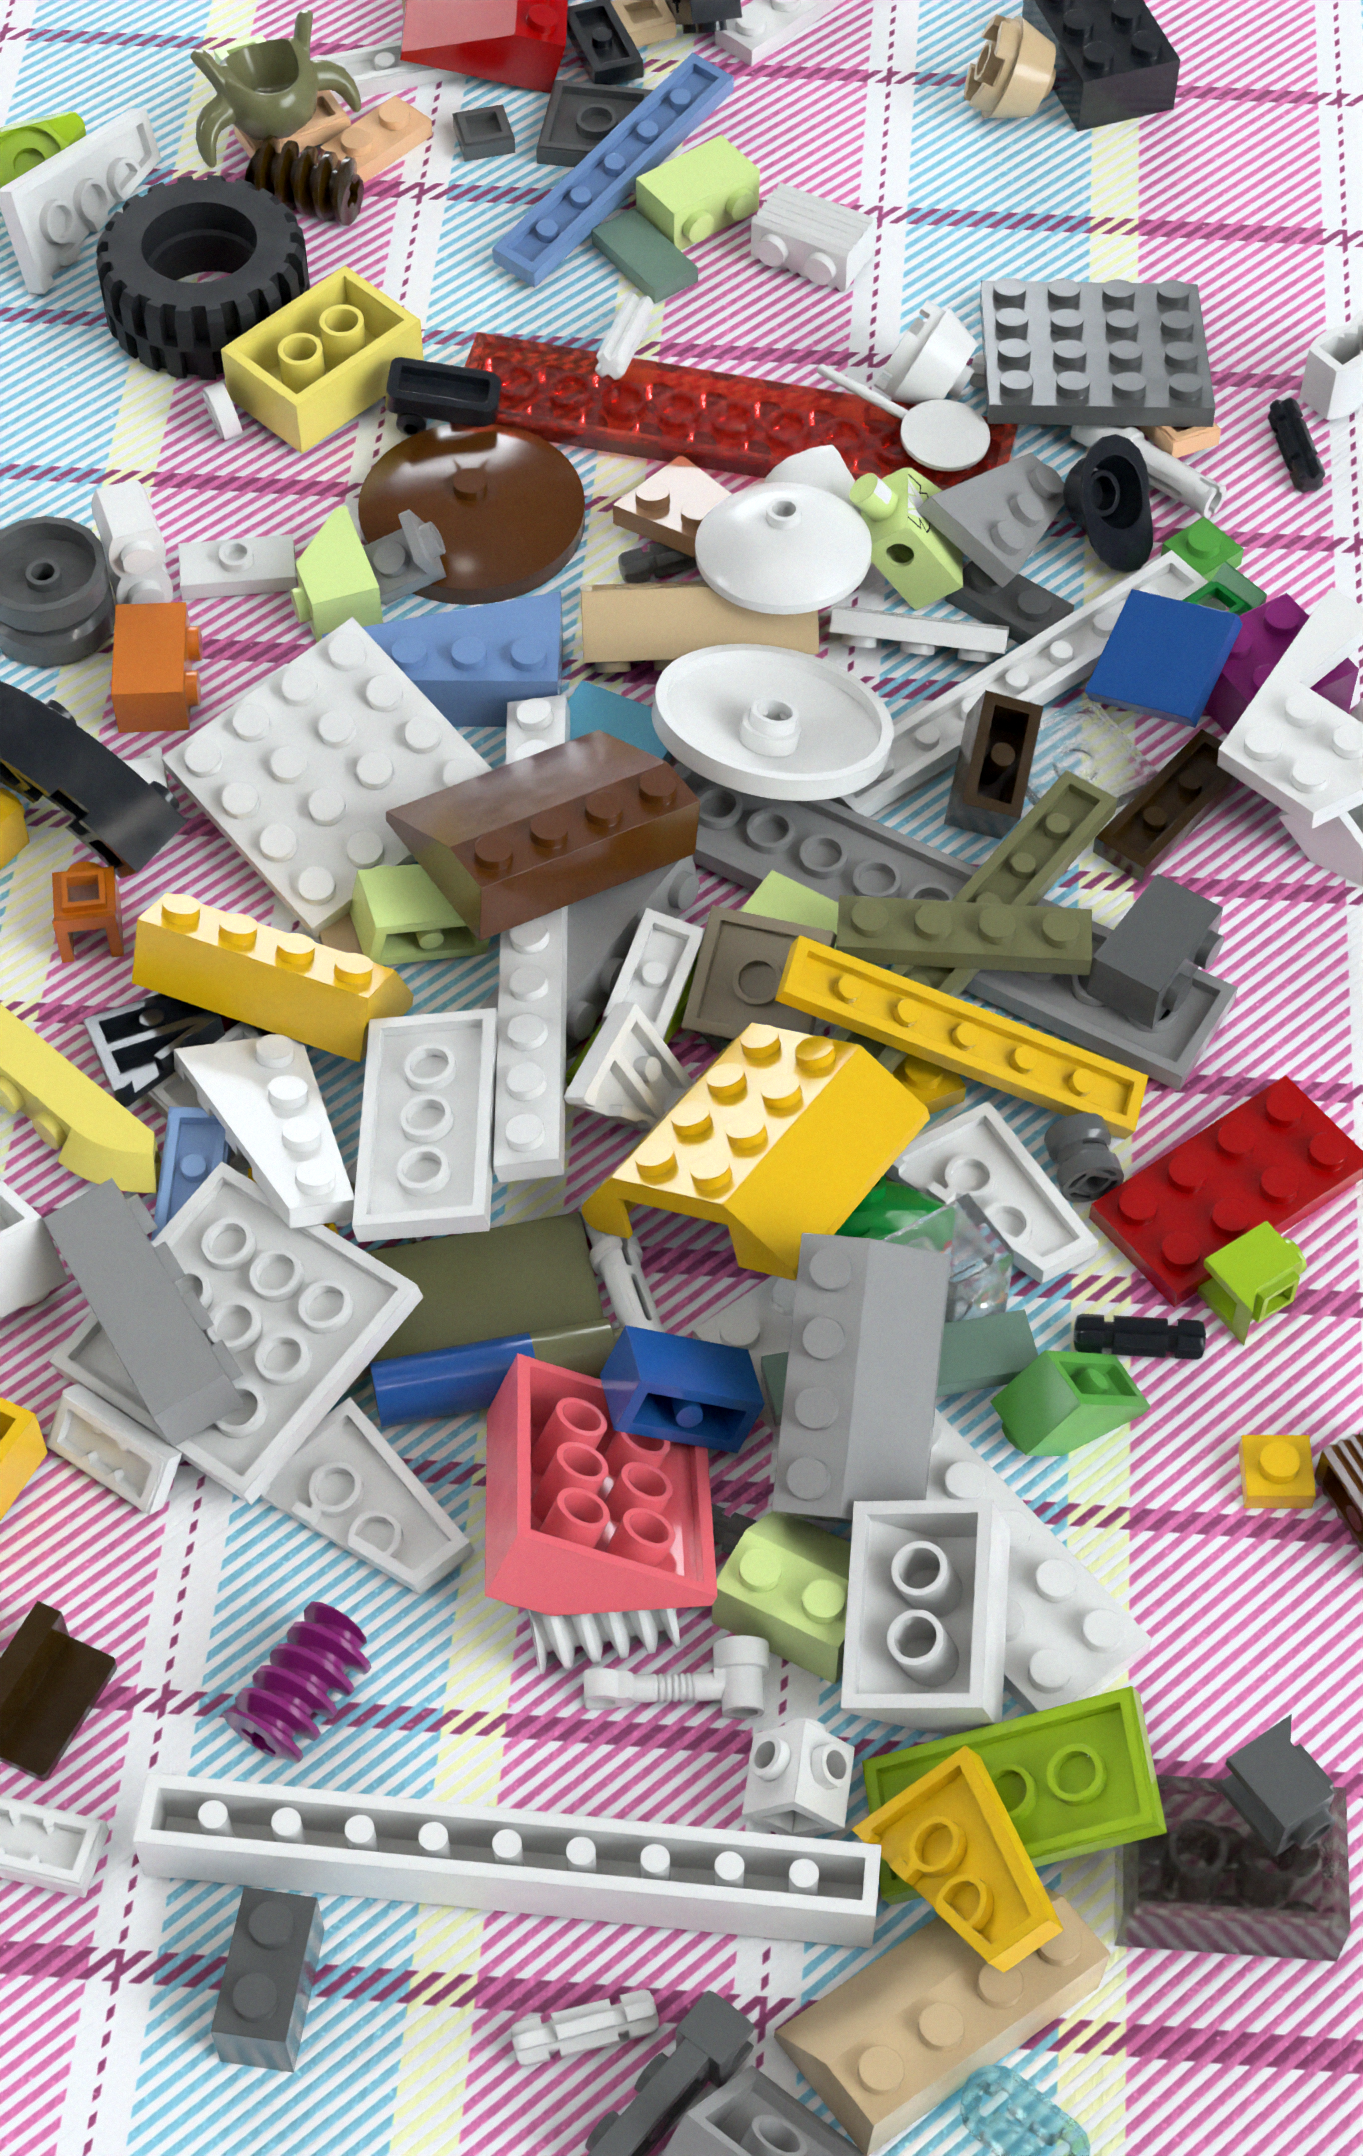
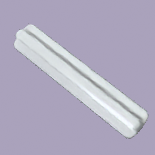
[595,293,654,380]

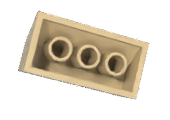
[580,580,819,673]
[774,1886,1111,2156]

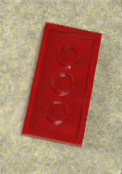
[1089,1075,1363,1307]

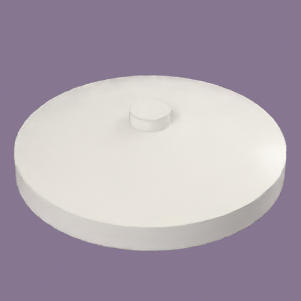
[651,644,894,801]

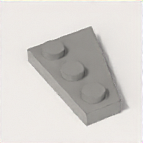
[917,452,1064,588]

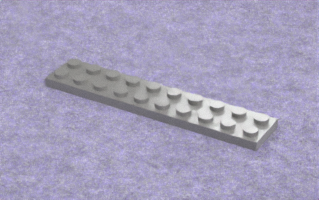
[674,761,1238,1091]

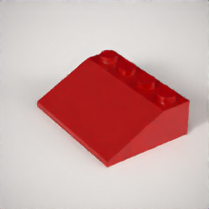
[400,0,568,94]

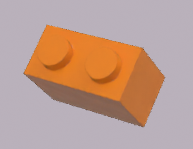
[111,602,203,733]

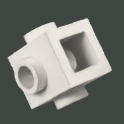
[742,1718,855,1838]

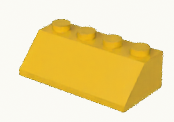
[132,892,414,1063]

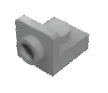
[363,509,447,605]

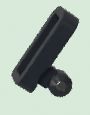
[385,357,501,436]

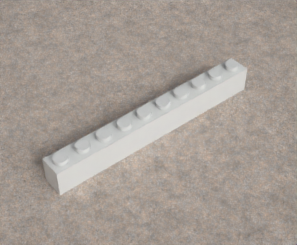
[133,1772,881,1948]

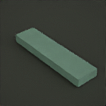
[761,1309,1038,1426]

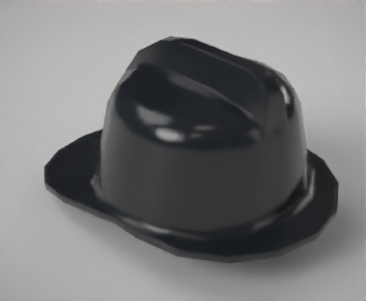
[1063,434,1153,573]

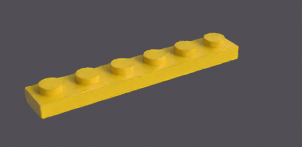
[775,935,1149,1140]

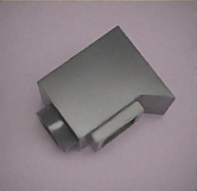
[1218,1714,1336,1857]

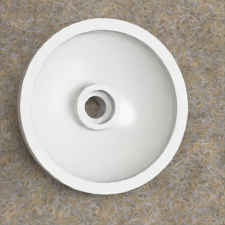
[695,482,872,615]

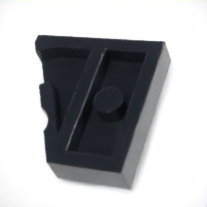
[83,993,225,1108]

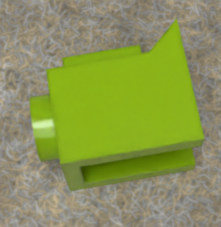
[1197,1221,1307,1346]

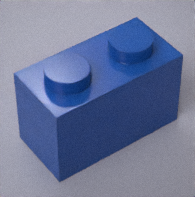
[600,1325,765,1454]

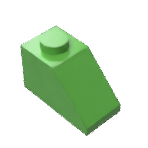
[990,1350,1151,1456]

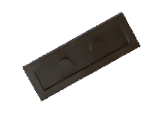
[1093,729,1240,883]

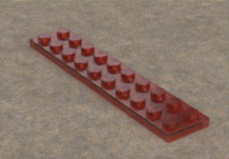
[449,332,1018,491]

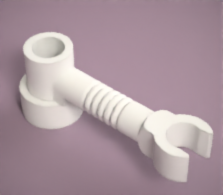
[584,1635,770,1720]

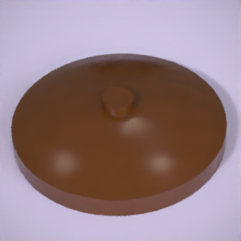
[358,423,585,605]

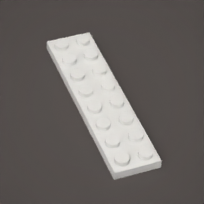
[693,1275,1152,1714]

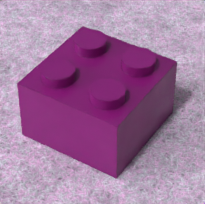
[1205,593,1359,735]

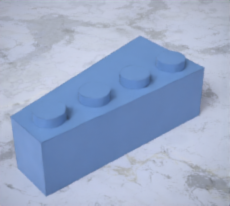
[322,591,563,727]

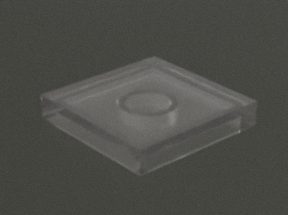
[1025,698,1158,809]

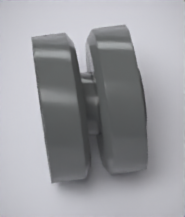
[0,516,115,667]

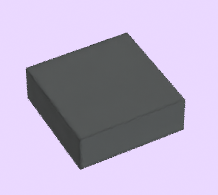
[452,104,515,162]

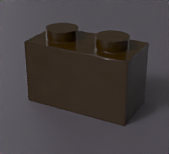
[944,690,1044,840]

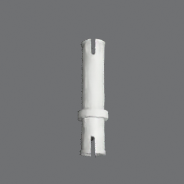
[1071,425,1227,519]
[578,1195,665,1333]

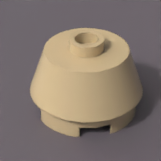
[964,14,1056,118]

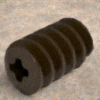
[244,135,364,226]

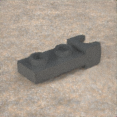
[585,1990,755,2156]

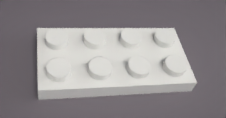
[352,1008,498,1242]

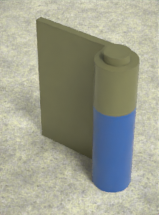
[366,1212,624,1429]

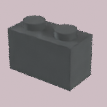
[1087,873,1224,1029]
[211,1887,325,2073]

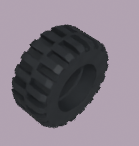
[96,175,310,380]

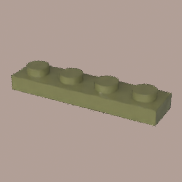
[836,895,1092,975]

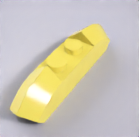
[0,1003,161,1193]

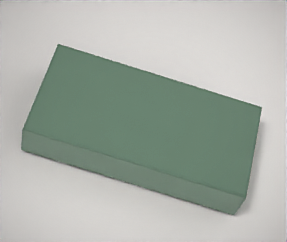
[591,208,698,304]

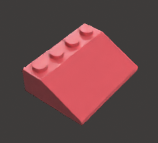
[485,1353,718,1616]

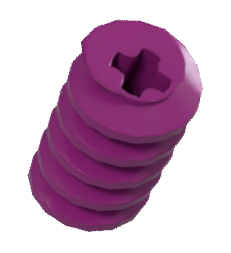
[222,1601,372,1764]

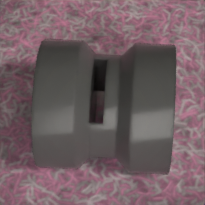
[1044,1113,1124,1202]

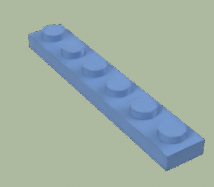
[492,52,734,288]

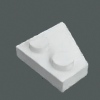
[563,1002,694,1133]

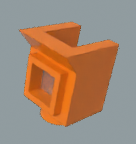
[52,861,124,963]

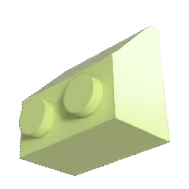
[712,1511,851,1685]

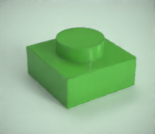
[1161,516,1244,582]

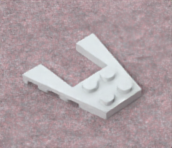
[1217,587,1363,829]

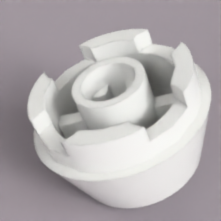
[874,299,978,408]

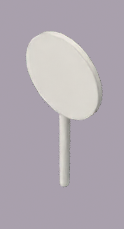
[817,364,990,471]

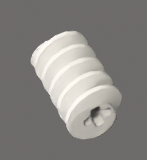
[528,1608,680,1674]

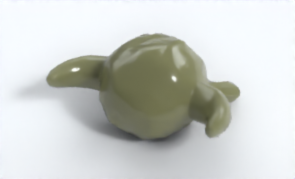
[190,10,362,168]

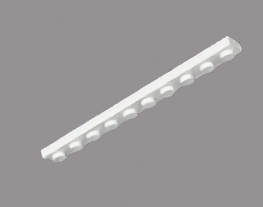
[493,694,570,1183]

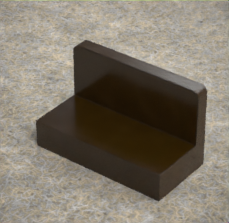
[0,1601,117,1781]

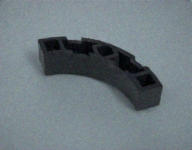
[0,681,188,879]

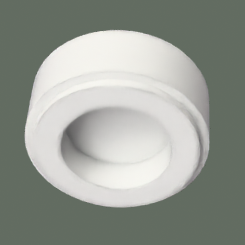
[202,381,243,441]

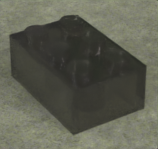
[1114,1775,1351,1962]

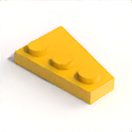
[851,1745,1064,1973]

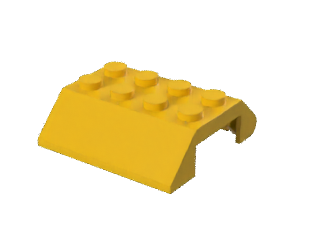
[581,1023,930,1281]

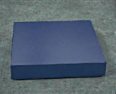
[1084,589,1243,728]

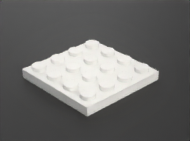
[161,617,493,938]
[49,1161,423,1505]

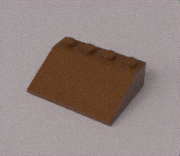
[386,730,701,941]

